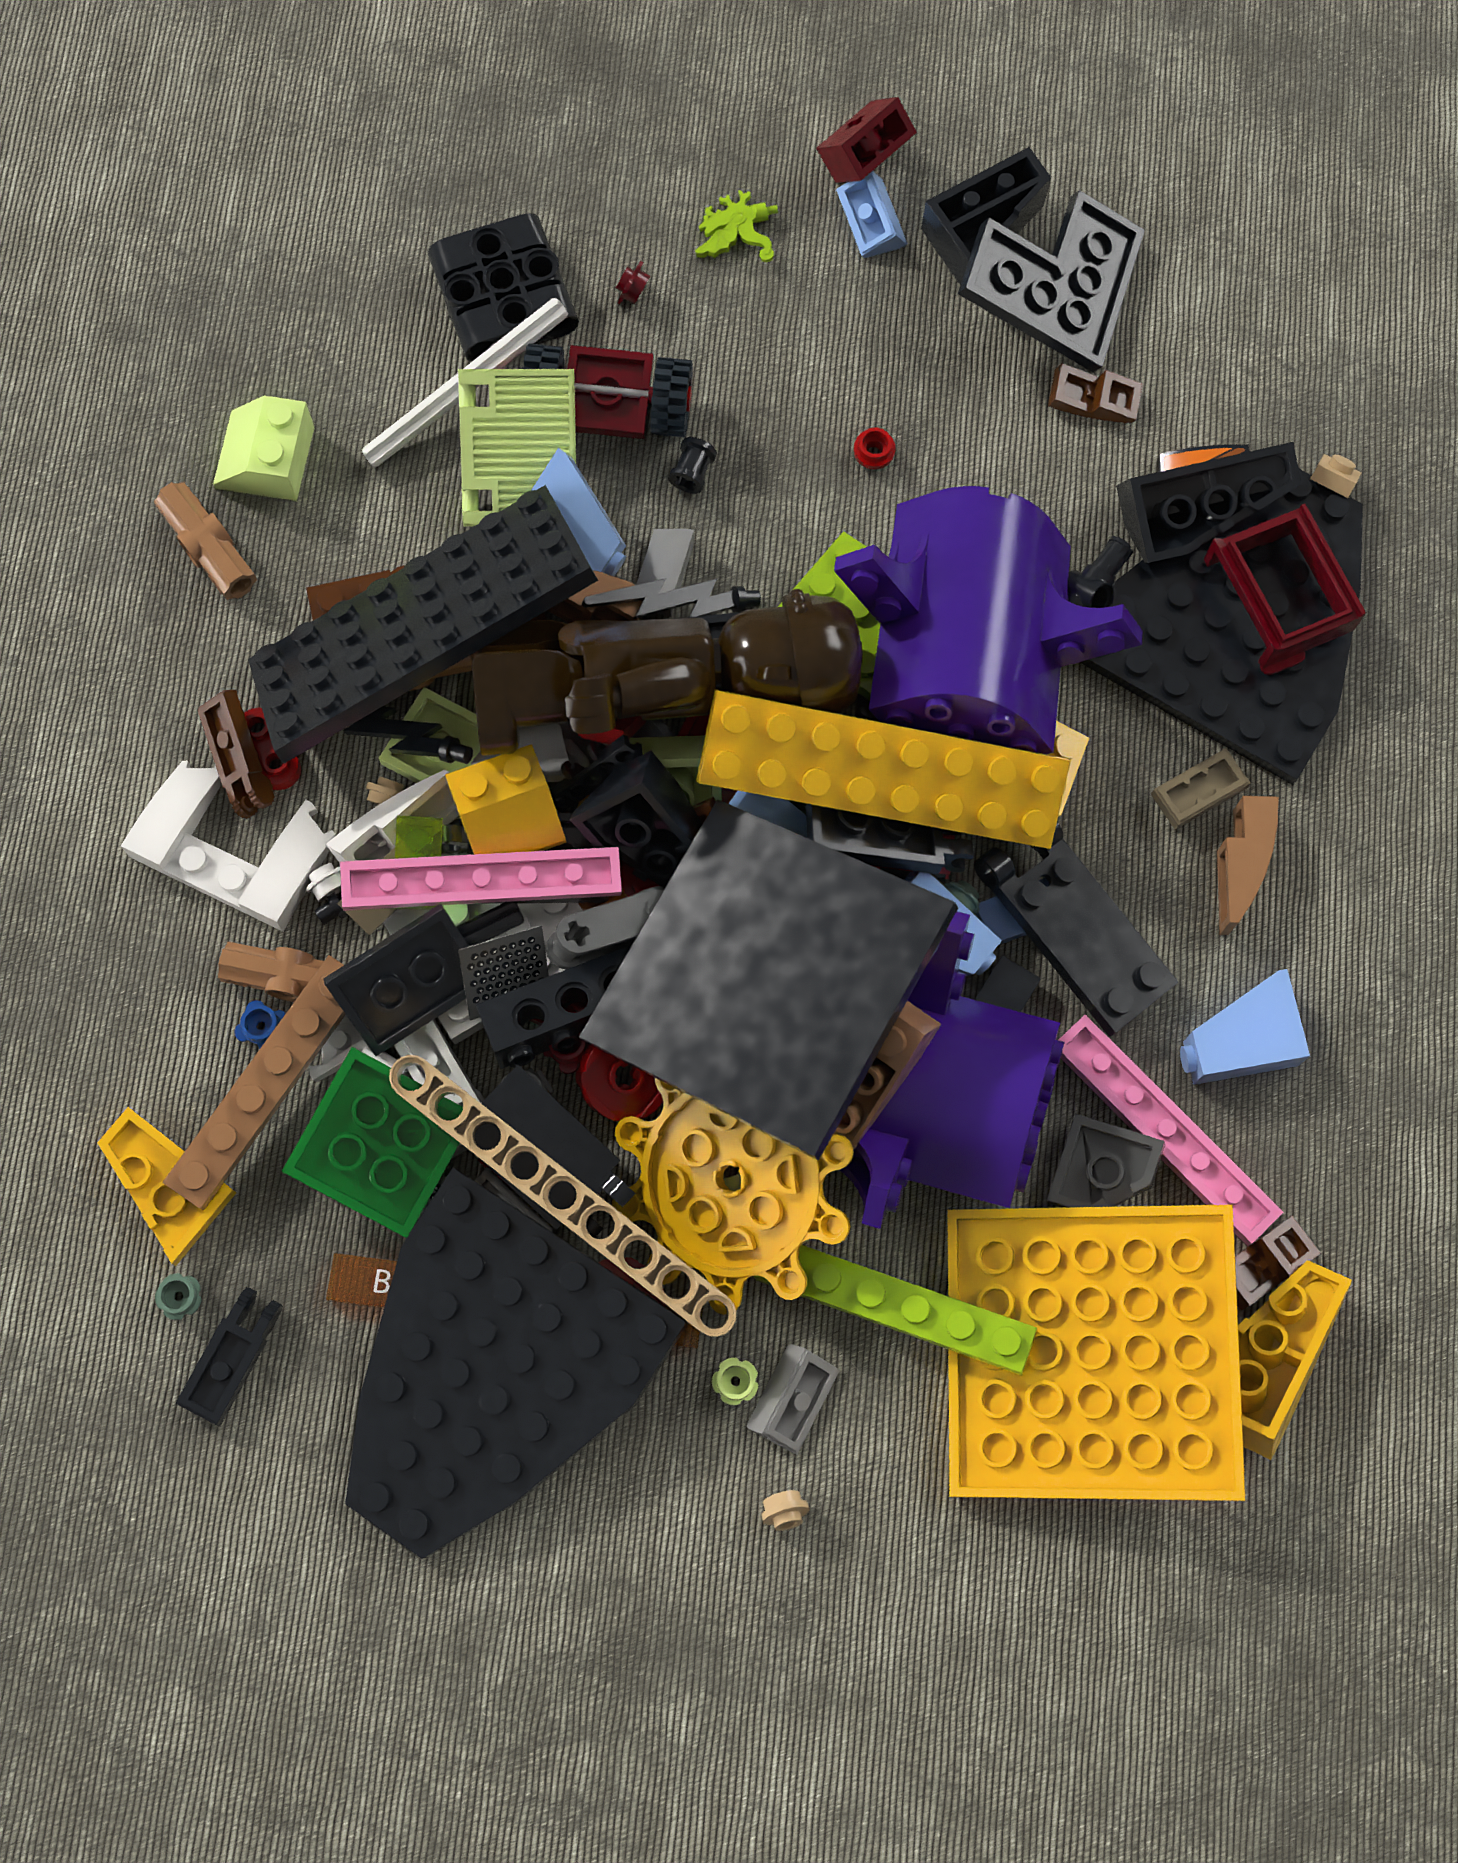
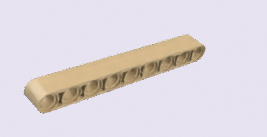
[389,1055,736,1337]

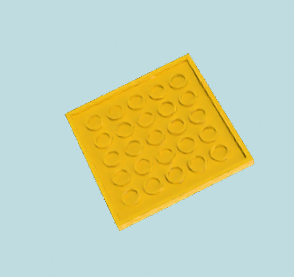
[947,1205,1246,1501]

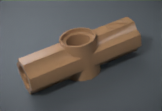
[153,482,257,600]
[218,942,324,1002]

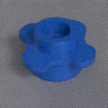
[234,1000,286,1049]

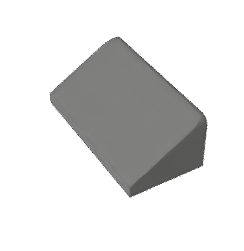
[636,528,695,617]
[747,1344,840,1455]

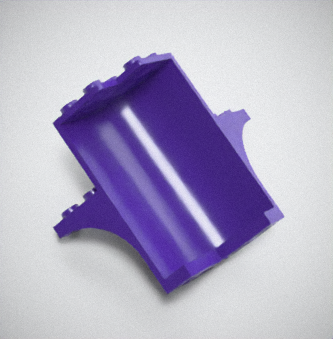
[834,486,1143,755]
[840,911,1065,1229]

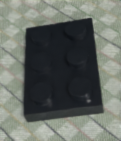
[323,904,470,1056]

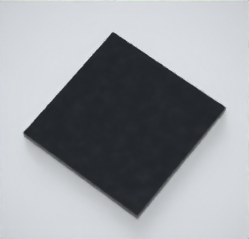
[579,799,958,1161]

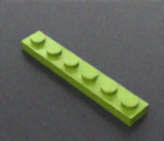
[754,1245,1037,1376]

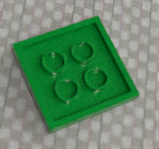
[282,1047,463,1238]

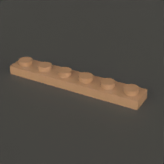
[162,955,346,1210]

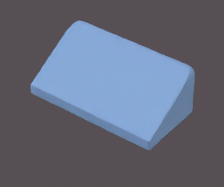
[836,171,907,258]

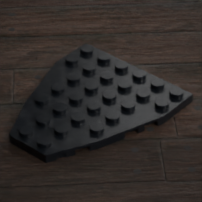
[1080,469,1363,785]
[345,1168,689,1559]

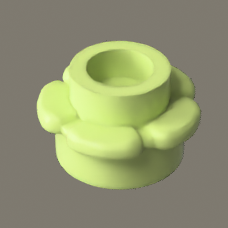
[712,1358,758,1405]

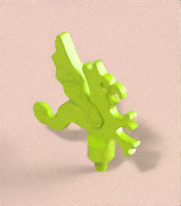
[695,190,778,262]

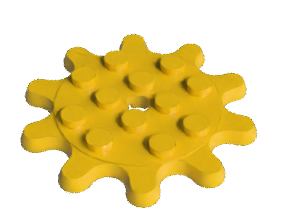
[612,1078,853,1315]

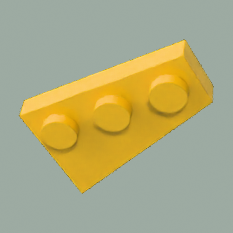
[98,1107,237,1266]

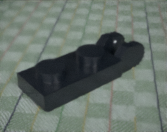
[176,1287,283,1426]

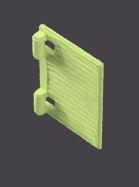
[458,369,576,526]

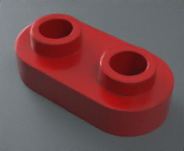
[244,708,301,790]

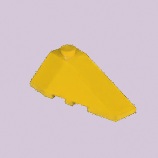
[1238,1260,1352,1460]

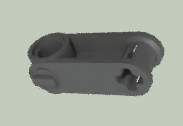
[546,886,665,970]

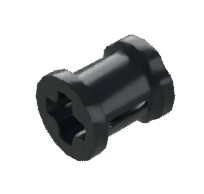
[668,437,717,494]

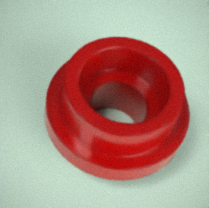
[853,428,896,469]

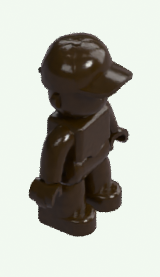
[472,589,863,756]

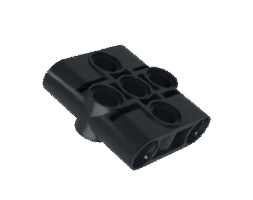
[428,213,579,362]

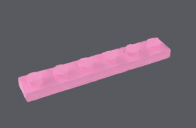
[340,847,621,911]
[1058,1015,1284,1246]

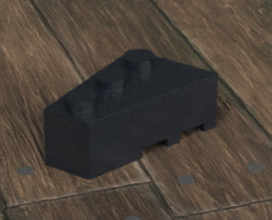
[921,147,1052,285]

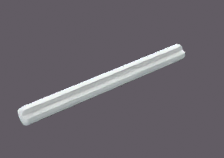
[362,298,568,467]

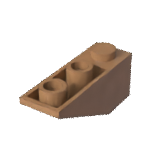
[834,1001,941,1149]

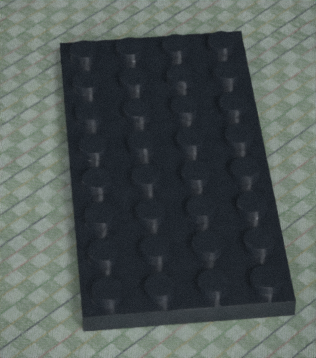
[248,485,598,764]

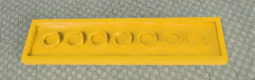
[696,690,1071,849]

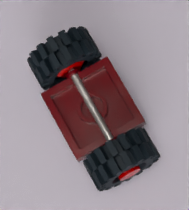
[522,343,693,439]

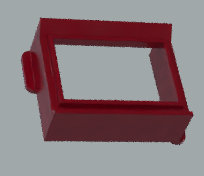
[1204,504,1366,675]

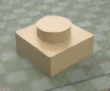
[1310,454,1361,498]

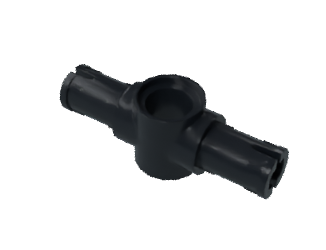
[1068,536,1133,608]

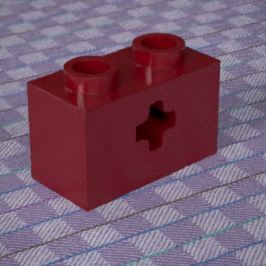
[816,97,917,183]

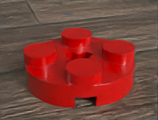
[575,1045,663,1121]

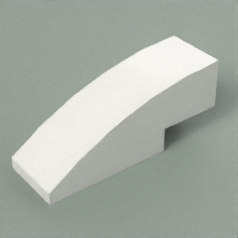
[326,770,459,863]

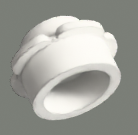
[306,863,341,902]

